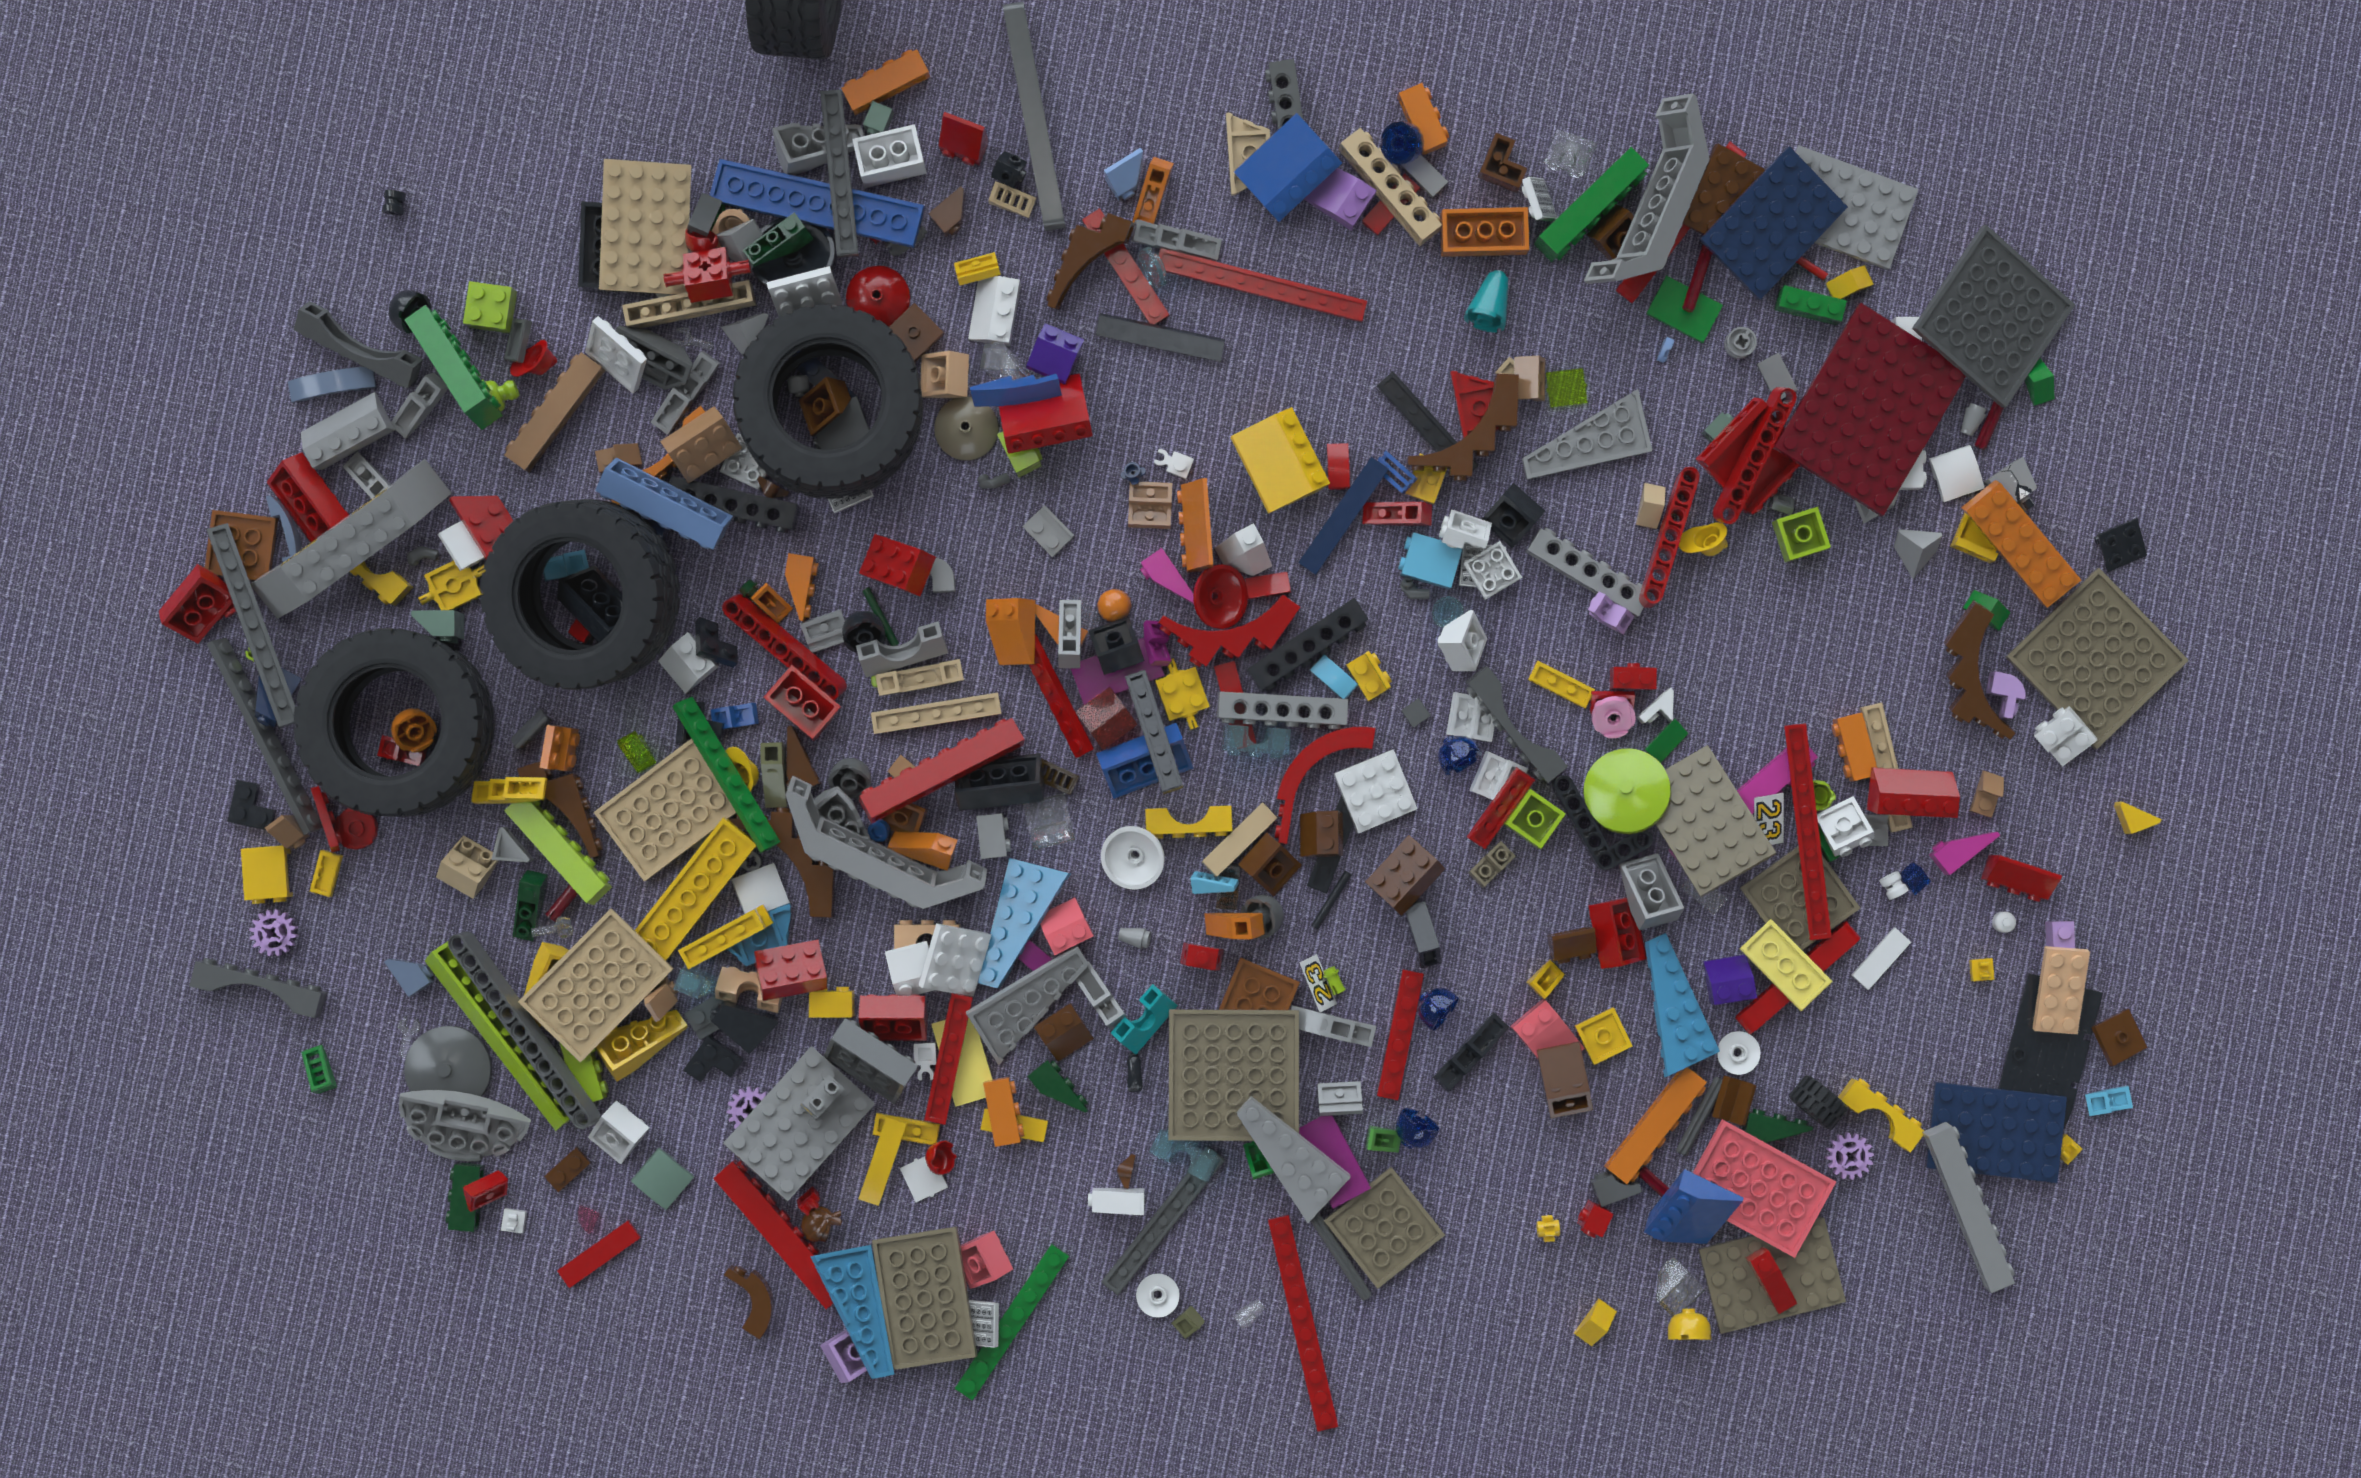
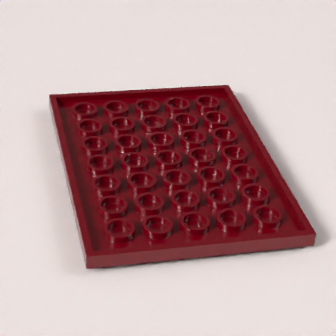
[1773,303,1966,516]

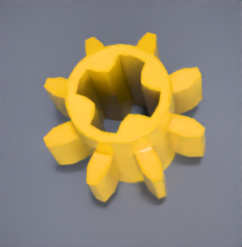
[1536,1215,1560,1242]

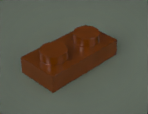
[544,1146,592,1192]

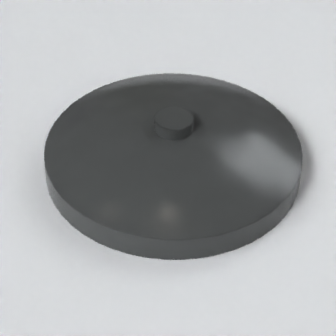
[404,1026,492,1097]

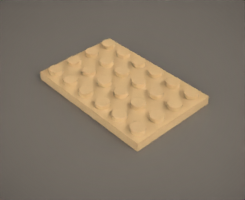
[599,159,691,295]
[594,739,736,881]
[518,908,674,1062]

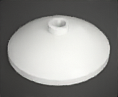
[1101,826,1165,889]

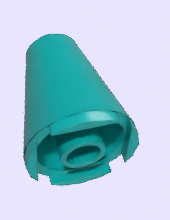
[1464,270,1509,333]

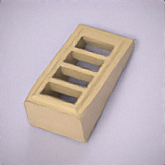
[988,181,1036,218]

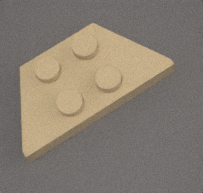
[1226,113,1270,196]

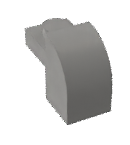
[928,558,956,593]

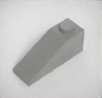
[343,451,391,499]
[1058,600,1081,668]

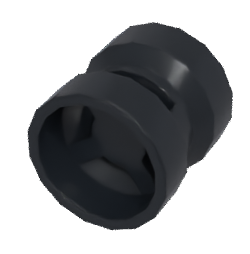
[382,190,406,216]

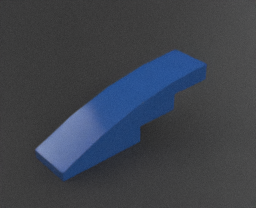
[969,374,1062,407]

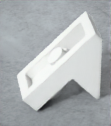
[1636,688,1674,724]

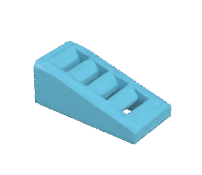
[1191,871,1239,894]

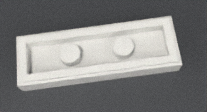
[1851,928,1911,990]

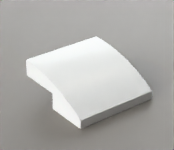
[1929,445,1984,502]
[438,521,485,571]
[1446,692,1494,742]
[1470,751,1528,800]
[731,863,790,914]

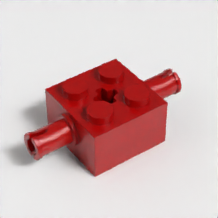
[663,247,751,303]

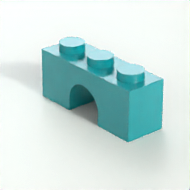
[1111,984,1178,1054]

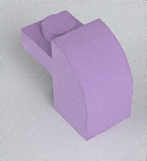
[1588,592,1634,635]
[1986,671,2025,719]

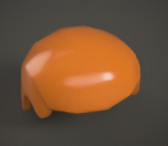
[1097,589,1132,622]

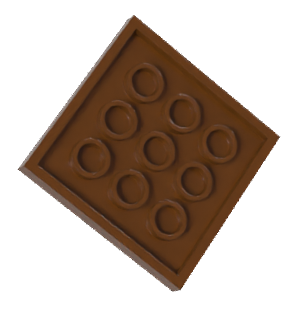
[1683,143,1765,235]

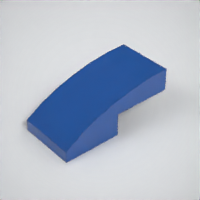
[710,703,759,729]

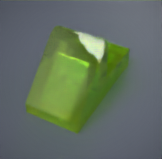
[616,730,656,773]

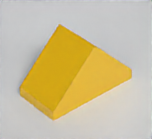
[1825,265,1874,299]
[2114,802,2162,834]
[1526,960,1565,999]
[1574,1298,1617,1346]

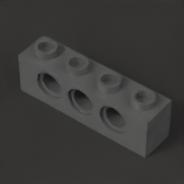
[1265,59,1303,133]

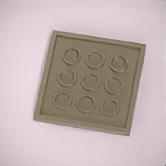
[1739,846,1860,950]
[1324,1166,1445,1289]

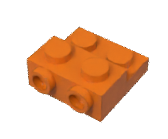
[539,725,580,771]

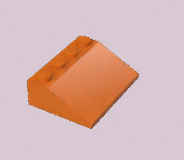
[1177,478,1213,572]

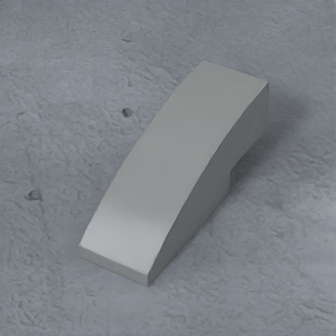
[392,372,448,439]
[1076,961,1128,1030]

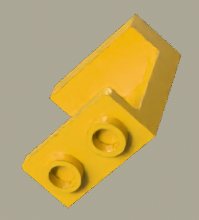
[1950,499,1998,563]
[241,845,293,904]

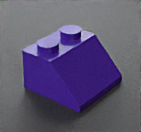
[1026,323,1084,384]
[1703,954,1757,1005]

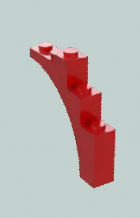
[1158,595,1300,668]

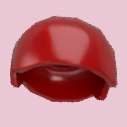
[685,229,718,252]
[925,1140,957,1175]

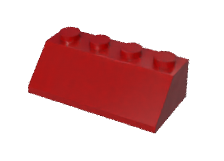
[267,452,349,542]
[1867,767,1960,818]

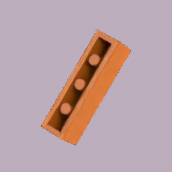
[841,49,930,115]

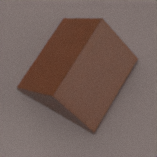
[881,803,928,832]

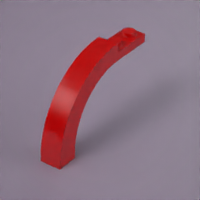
[1274,727,1376,844]

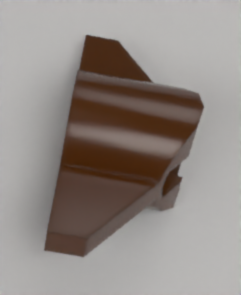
[757,476,789,498]
[1117,1154,1136,1189]

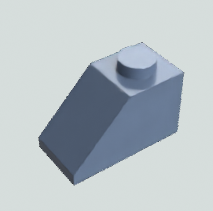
[384,958,435,997]

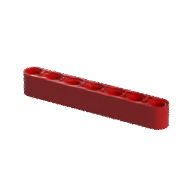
[1712,387,1797,524]
[1639,466,1700,608]
[722,594,847,700]
[1735,921,1861,1034]

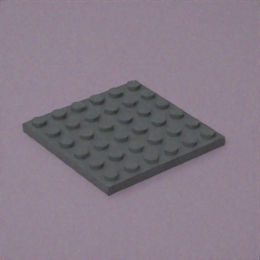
[1912,225,2075,408]

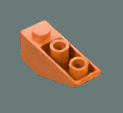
[785,553,819,622]
[1204,913,1264,939]

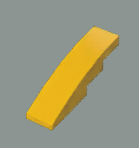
[471,777,547,804]
[859,1115,907,1206]

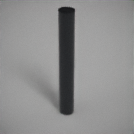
[1311,871,1352,929]

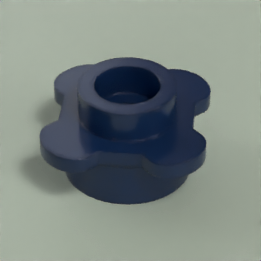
[1121,462,1146,485]

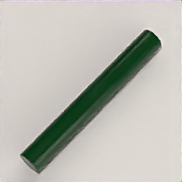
[862,587,900,646]

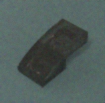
[1216,863,1240,910]

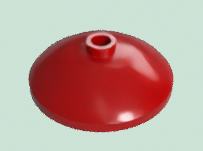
[846,266,910,327]
[1193,564,1248,629]

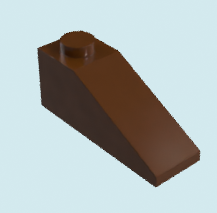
[786,725,822,789]

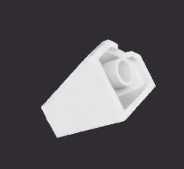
[1215,523,1272,576]

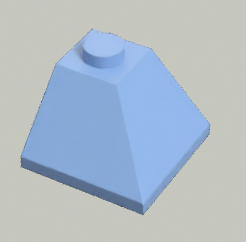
[1104,148,1143,201]

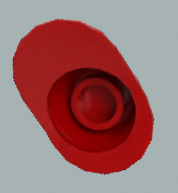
[510,340,557,377]

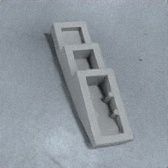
[1131,220,1222,261]
[651,351,721,435]

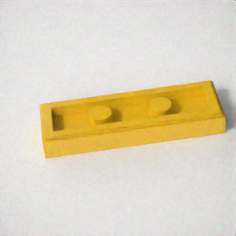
[1528,661,1595,709]
[980,1108,1048,1142]
[872,1113,940,1145]

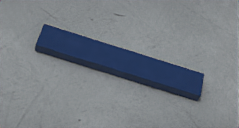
[1298,457,1389,575]

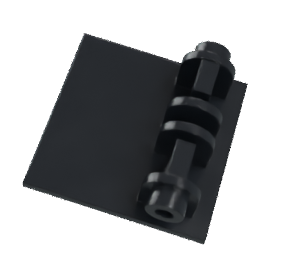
[2094,518,2147,572]

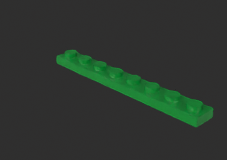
[673,697,780,853]
[955,1243,1069,1401]

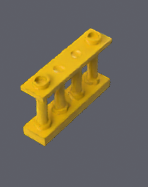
[678,904,774,969]

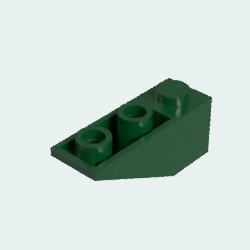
[742,212,814,266]
[512,870,548,941]
[1027,1059,1089,1113]
[1742,1108,1813,1143]

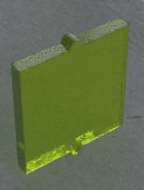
[1546,368,1587,408]

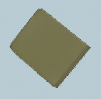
[1171,1306,1205,1339]

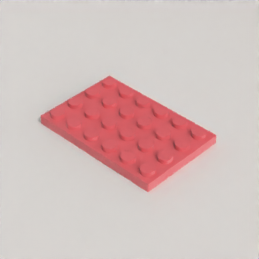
[1693,1119,1836,1258]

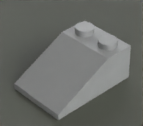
[1619,853,1684,931]

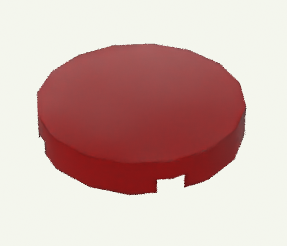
[334,808,379,850]

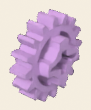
[249,910,299,956]
[727,1086,767,1129]
[1825,1132,1874,1180]

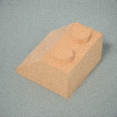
[920,351,969,399]

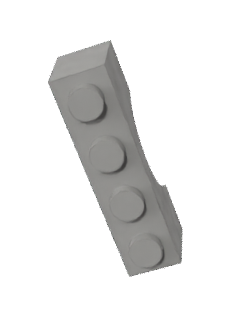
[856,621,948,677]

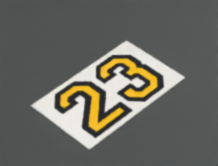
[1754,793,1784,845]
[1300,954,1337,1012]

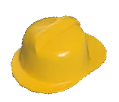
[1679,522,1728,556]
[725,747,759,792]

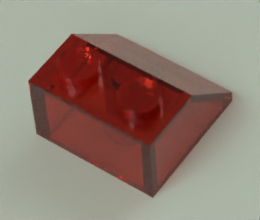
[1075,686,1138,750]

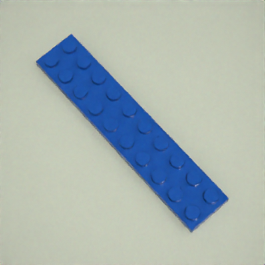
[709,159,925,248]

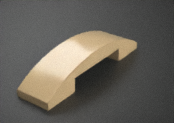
[875,659,964,696]

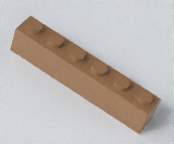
[504,352,606,473]

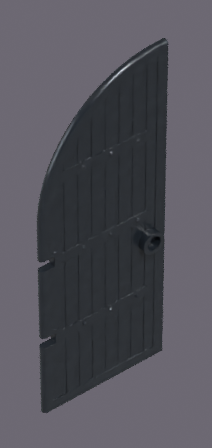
[1998,973,2103,1130]

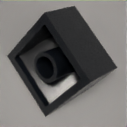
[1482,483,1545,548]
[1088,616,1145,675]

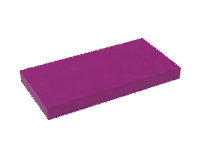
[1071,638,1165,706]
[1299,1115,1371,1208]

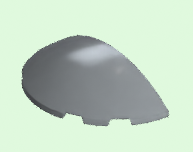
[399,1090,531,1161]

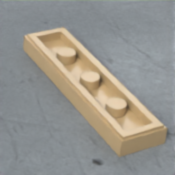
[1202,802,1277,877]

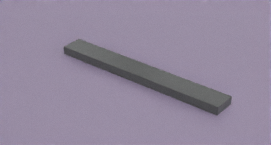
[820,89,859,258]
[1101,1146,1225,1295]

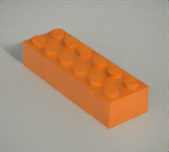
[1961,480,2081,608]

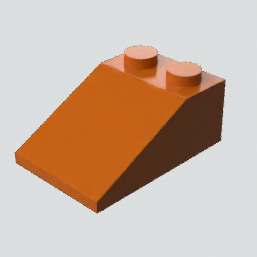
[986,598,1035,665]

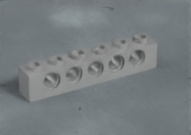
[1526,528,1652,618]
[1216,692,1348,730]

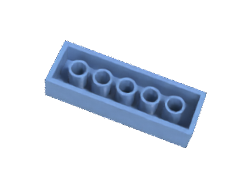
[595,458,733,549]

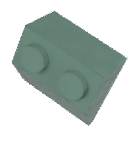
[411,610,464,644]

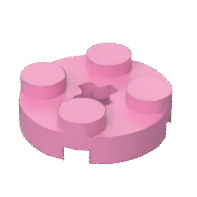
[1591,696,1636,738]

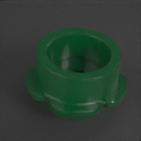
[738,578,758,598]

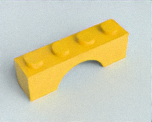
[350,561,413,606]
[1145,805,1232,839]
[1838,1078,1924,1153]

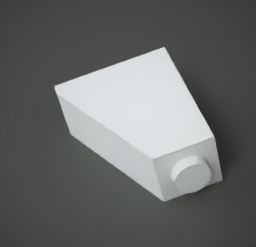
[1088,1188,1145,1215]

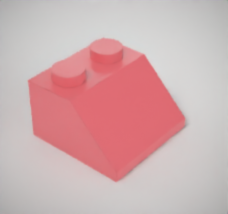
[1040,898,1094,955]
[961,1231,1013,1289]

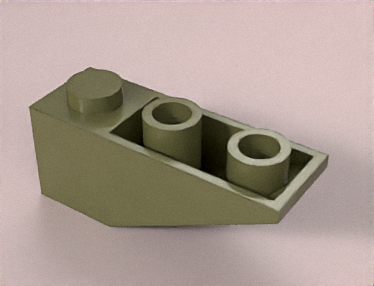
[760,742,787,808]

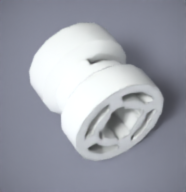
[1879,871,1908,900]

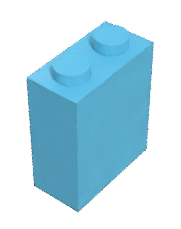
[1398,532,1463,589]

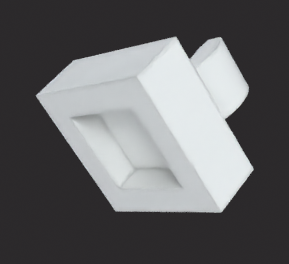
[501,1208,527,1233]

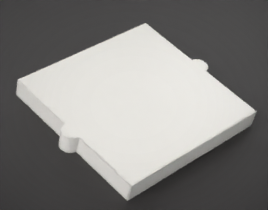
[900,1156,948,1202]

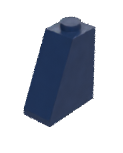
[255,668,302,727]

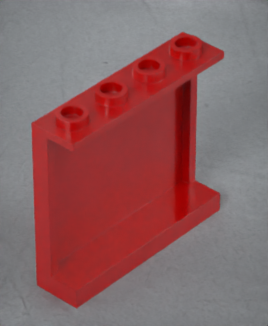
[999,373,1093,454]
[1695,397,1801,515]

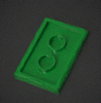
[1646,275,1723,344]

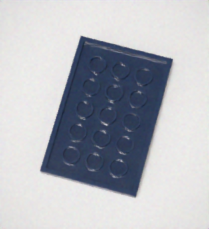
[1699,146,1848,300]
[1925,1081,2067,1183]

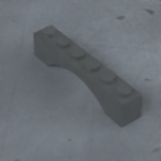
[294,301,423,388]
[1465,666,1568,783]
[189,958,327,1018]

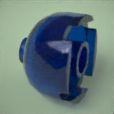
[1381,121,1424,165]
[1438,735,1482,775]
[1418,987,1459,1031]
[1395,1108,1440,1149]

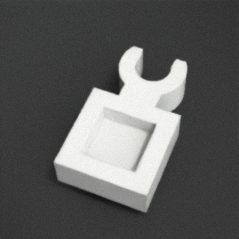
[1154,449,1194,479]
[914,1042,937,1080]

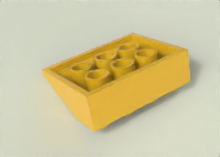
[1230,407,1330,514]

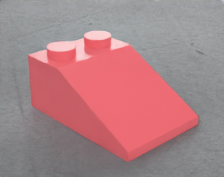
[1510,999,1585,1059]

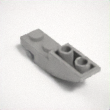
[1291,1005,1376,1047]

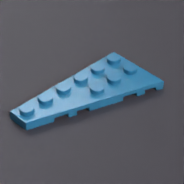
[978,858,1071,989]
[1645,933,1720,1077]
[810,1245,894,1379]

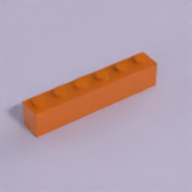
[1604,1067,1707,1184]

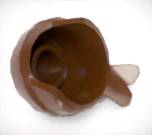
[801,1206,842,1242]

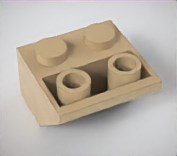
[436,835,499,899]

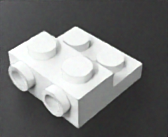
[1439,509,1492,549]
[2034,706,2097,767]
[1817,796,1874,857]

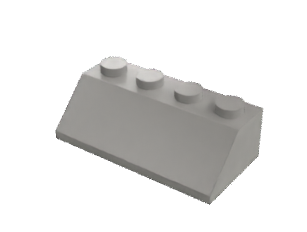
[301,392,395,470]

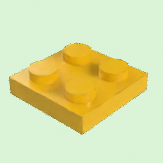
[1574,1007,1633,1065]

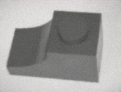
[1590,1171,1642,1207]

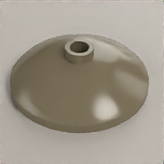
[934,397,999,461]

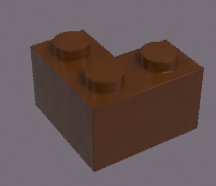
[1477,133,1527,193]

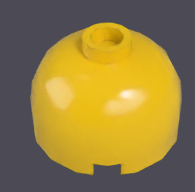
[1668,1309,1711,1340]

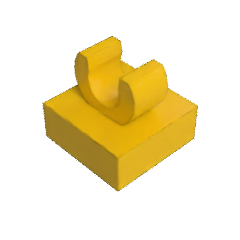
[1969,958,1995,981]
[2060,1134,2082,1165]

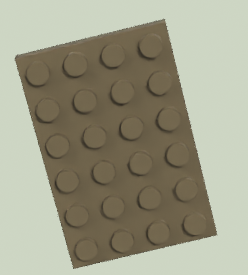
[1655,745,1776,898]
[1698,1217,1846,1334]
[872,1226,977,1370]

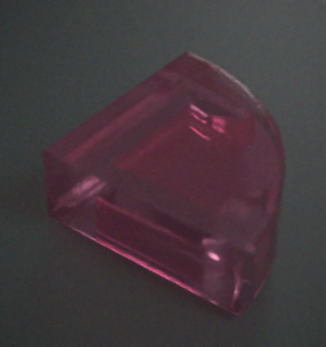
[578,1205,600,1234]

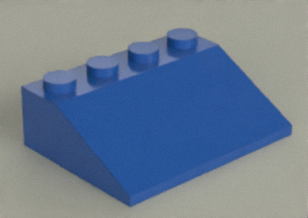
[1234,113,1342,222]
[1644,1169,1744,1244]

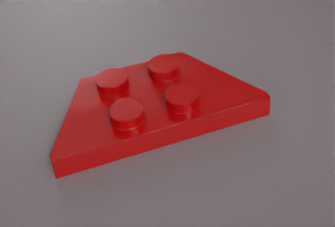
[1450,371,1499,438]
[449,496,513,559]

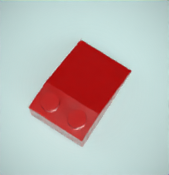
[938,112,989,166]

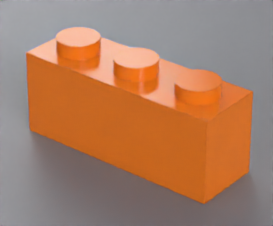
[1397,83,1449,156]
[1831,712,1877,782]
[983,1077,1025,1147]

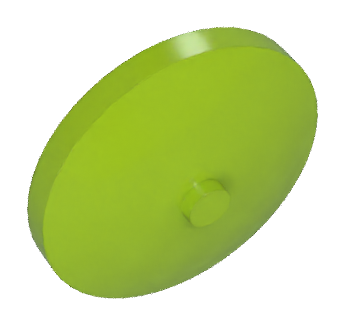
[1584,748,1671,834]

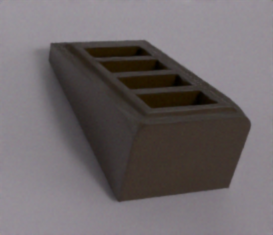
[1042,759,1080,796]

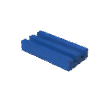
[1378,451,1418,495]

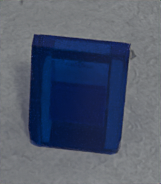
[1900,862,1931,895]

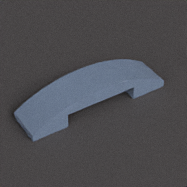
[288,367,376,403]
[266,495,302,562]

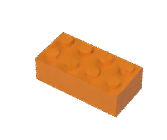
[1440,207,1529,257]

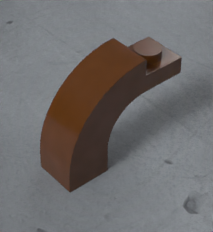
[724,1265,774,1340]

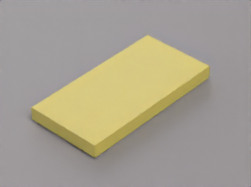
[1740,919,1833,1012]
[931,1019,993,1107]

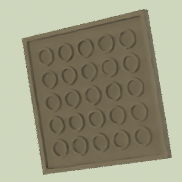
[2005,568,2189,750]
[1168,1009,1299,1141]

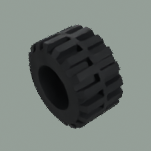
[1789,1075,1848,1130]

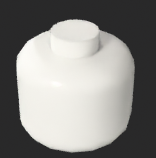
[1992,912,2016,933]

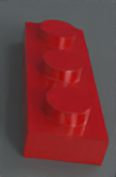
[310,786,342,853]

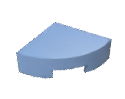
[1657,337,1674,363]

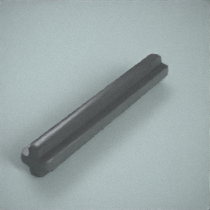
[1676,1077,1722,1156]

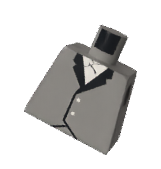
[1984,457,2037,512]

